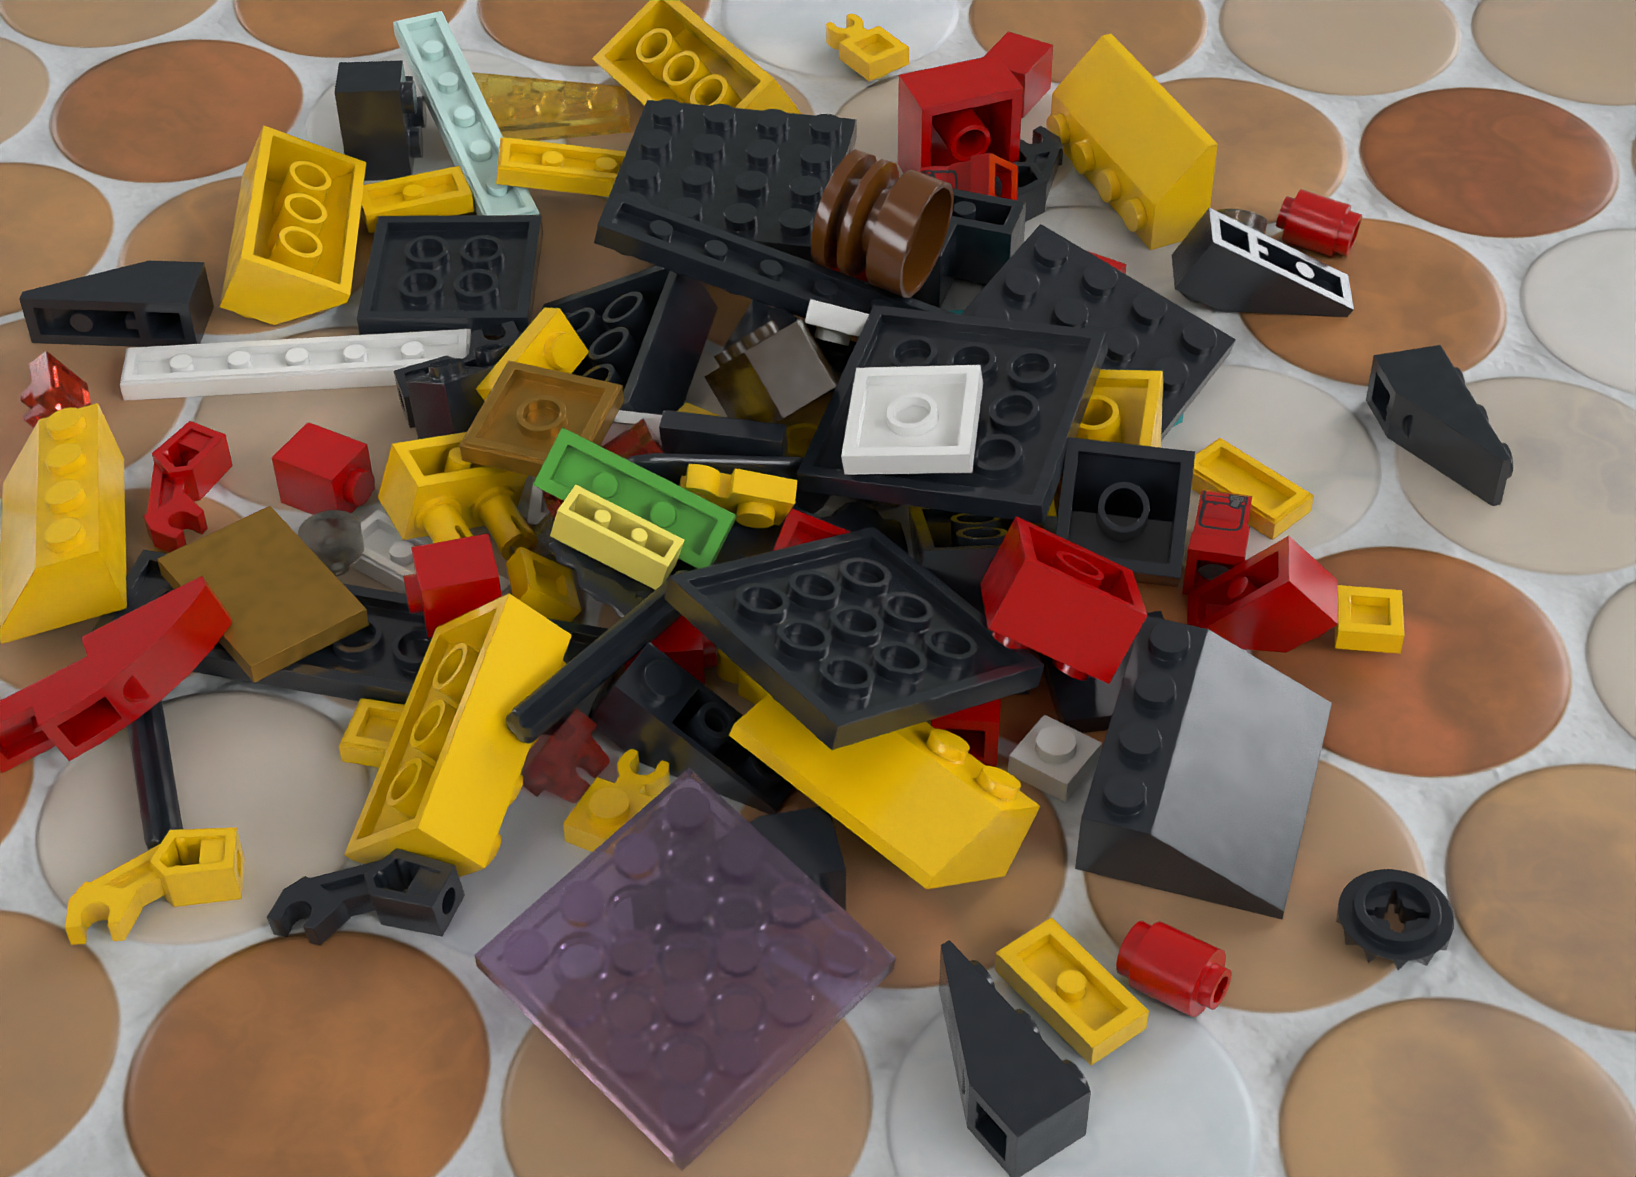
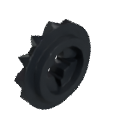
[1336,869,1454,970]

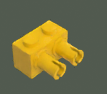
[378,432,538,560]

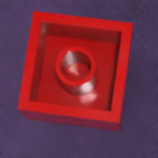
[897,54,1023,173]
[980,516,1148,684]

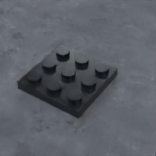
[357,215,543,337]

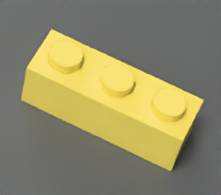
[550,484,685,590]

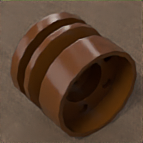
[811,149,954,298]

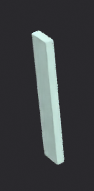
[393,11,540,215]

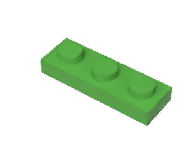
[533,427,737,569]

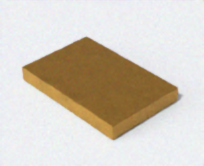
[157,506,369,683]

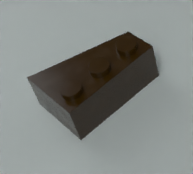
[704,318,839,423]

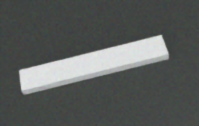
[120,329,471,401]

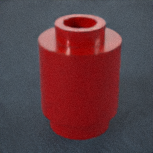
[1276,189,1362,257]
[1116,921,1232,1017]

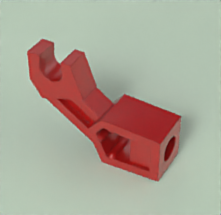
[143,421,233,553]

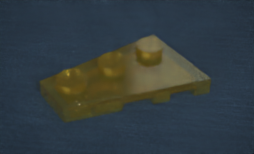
[472,72,631,141]

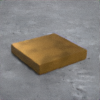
[459,360,624,477]

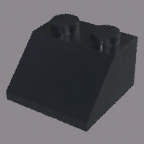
[1056,437,1196,587]

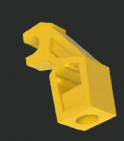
[65,827,245,945]

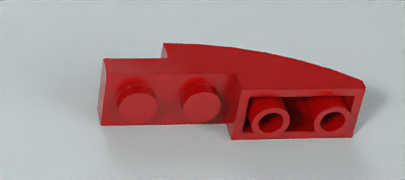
[0,576,233,773]

